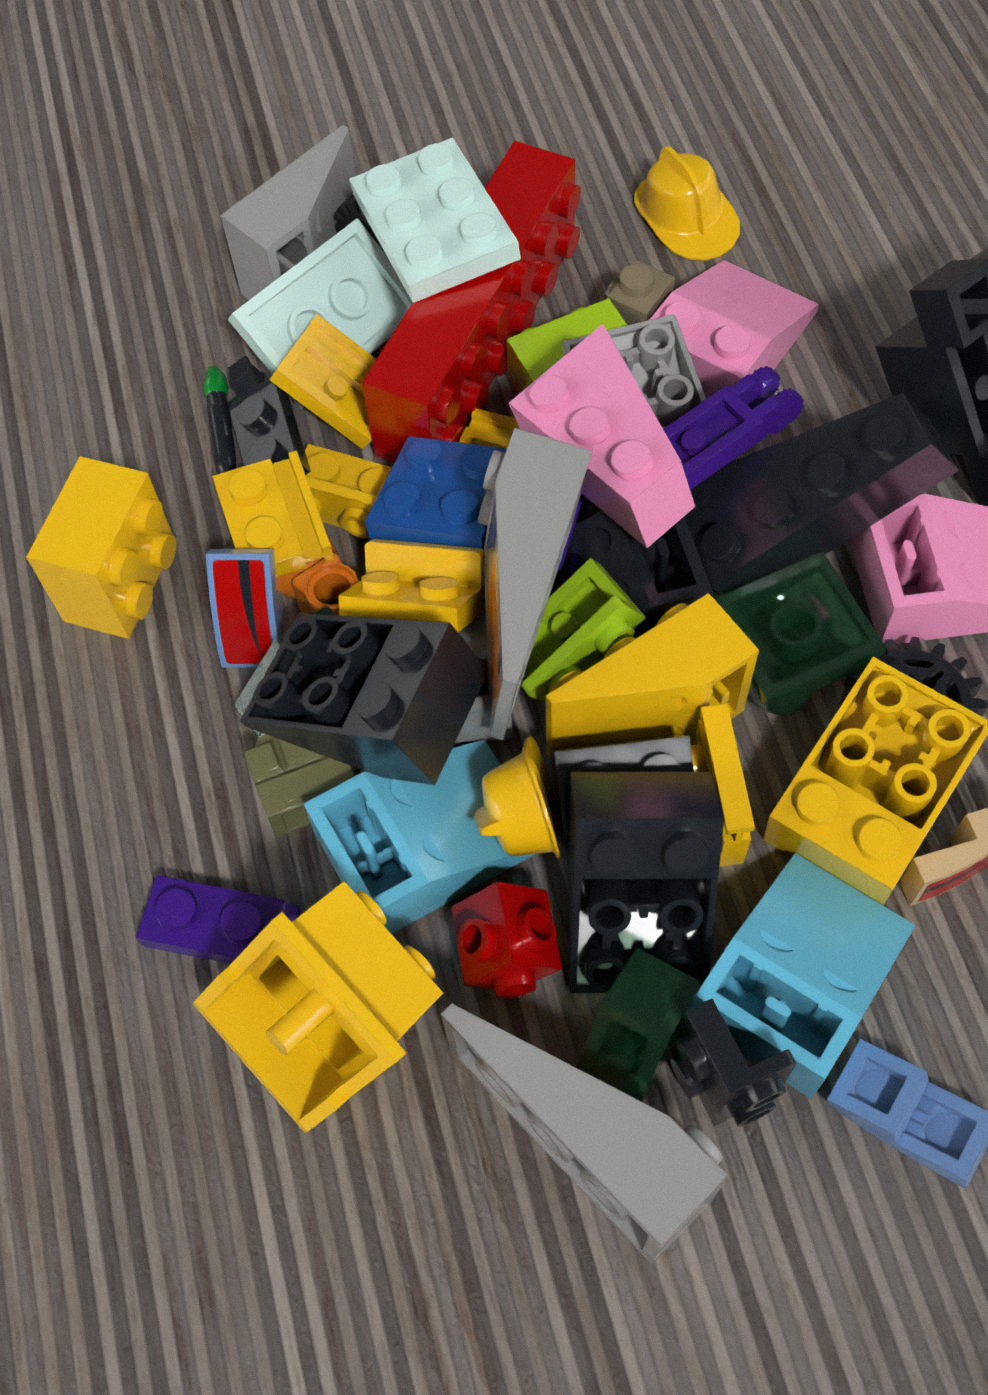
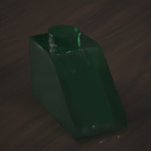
[576,948,702,1103]

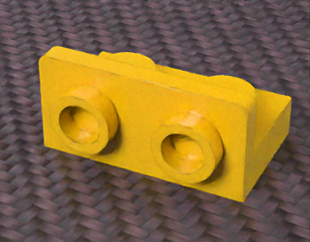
[305,444,392,538]
[338,539,486,633]

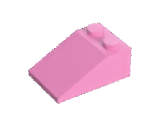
[649,260,819,399]

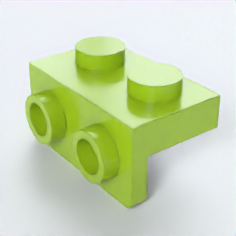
[521,558,646,703]

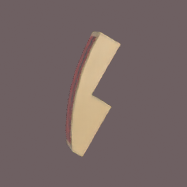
[899,808,988,906]

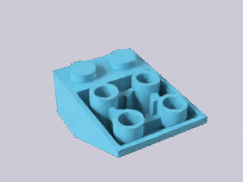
[303,739,535,934]
[692,853,916,1099]

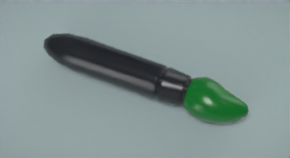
[203,366,236,474]

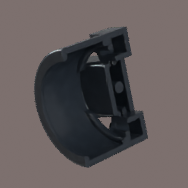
[875,247,988,506]

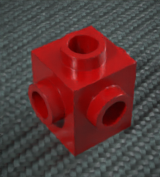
[451,882,562,998]

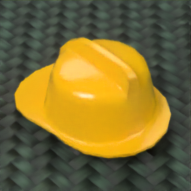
[634,146,740,261]
[474,736,560,858]

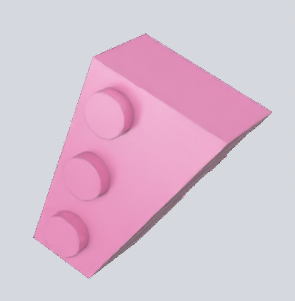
[509,324,695,548]

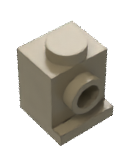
[603,260,675,325]

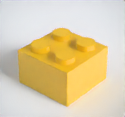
[26,456,177,639]

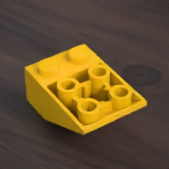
[546,593,759,759]
[763,657,988,906]

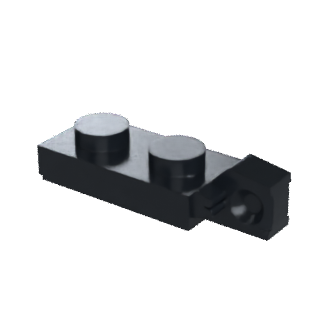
[228,356,311,475]

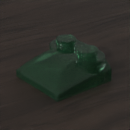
[715,551,886,715]

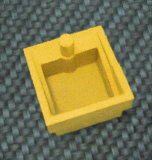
[193,881,443,1133]

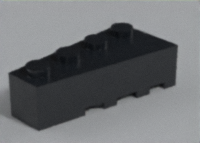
[684,393,958,606]

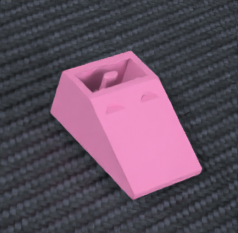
[850,494,988,646]

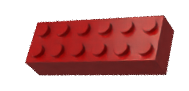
[362,140,581,463]

